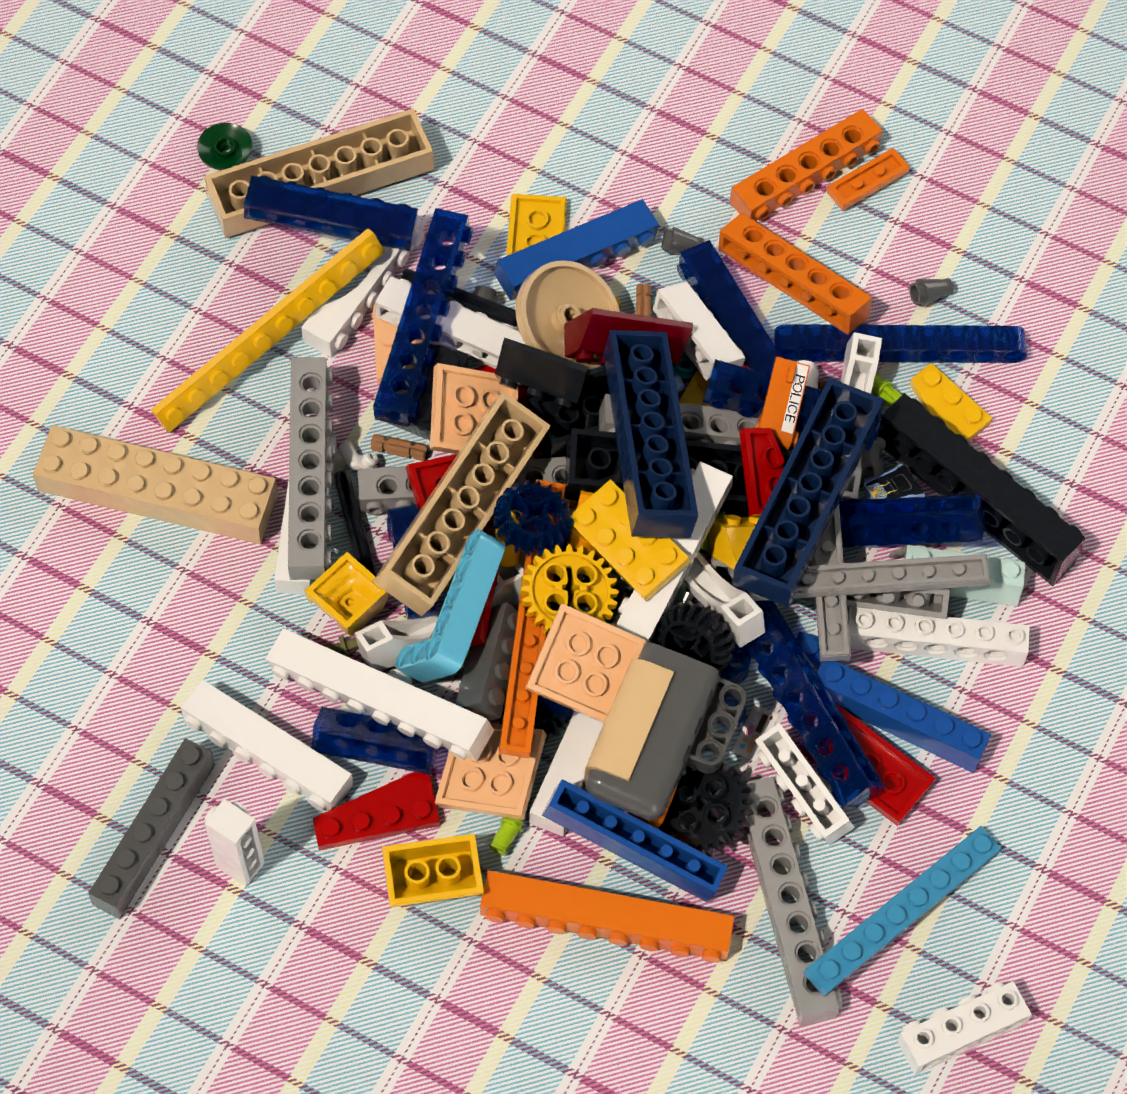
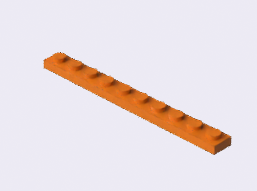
[498,480,566,758]

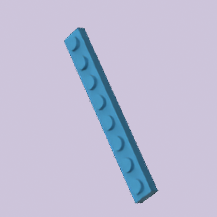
[803,826,1002,997]

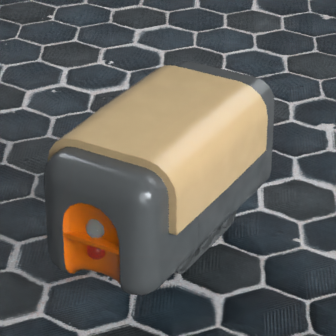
[584,642,747,829]

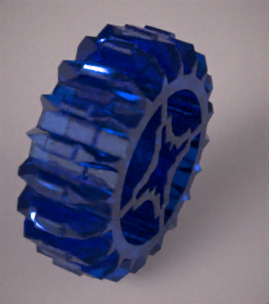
[493,479,574,557]

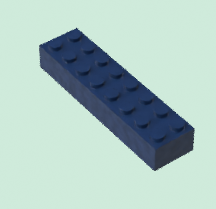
[603,330,698,538]
[732,378,884,607]

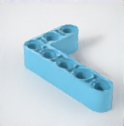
[395,529,505,683]

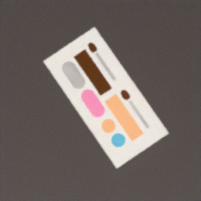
[731,704,779,762]

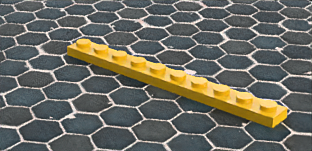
[151,228,385,433]

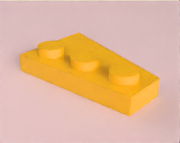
[910,363,992,443]

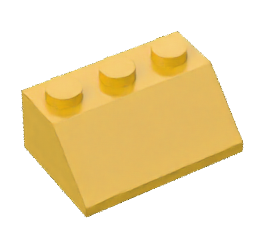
[708,515,813,570]
[382,833,484,908]

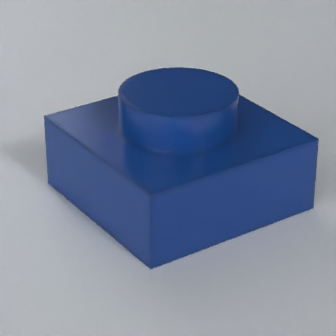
[790,631,821,670]

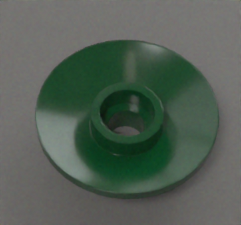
[197,123,252,170]

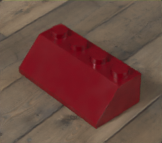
[564,308,693,366]

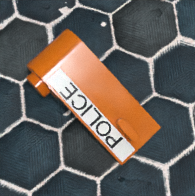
[755,357,810,451]

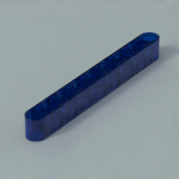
[774,324,1027,363]

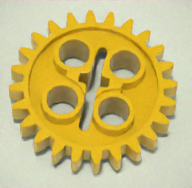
[519,544,619,635]

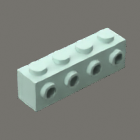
[904,545,1025,606]

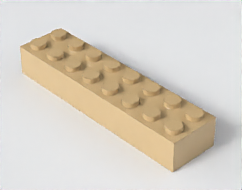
[204,108,434,238]
[372,391,551,617]
[33,425,278,545]

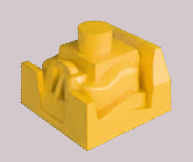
[305,552,389,636]

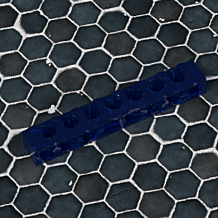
[373,208,473,427]
[744,590,885,807]

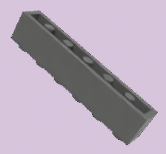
[88,738,215,919]

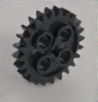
[658,760,754,857]

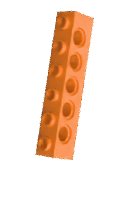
[730,108,883,221]
[718,213,872,335]

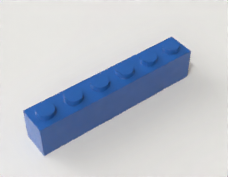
[494,199,659,301]
[809,661,991,773]
[541,779,728,902]

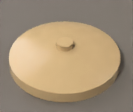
[516,260,620,371]

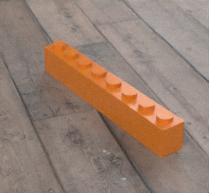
[480,870,735,963]

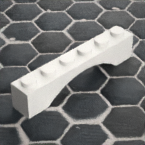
[301,205,424,358]
[839,332,882,510]
[684,552,765,648]
[355,563,524,672]

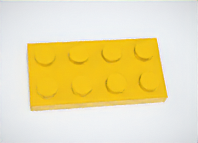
[566,479,691,602]

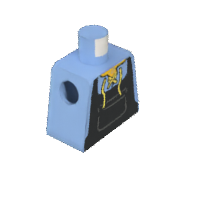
[853,465,928,527]

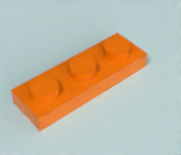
[826,148,910,211]

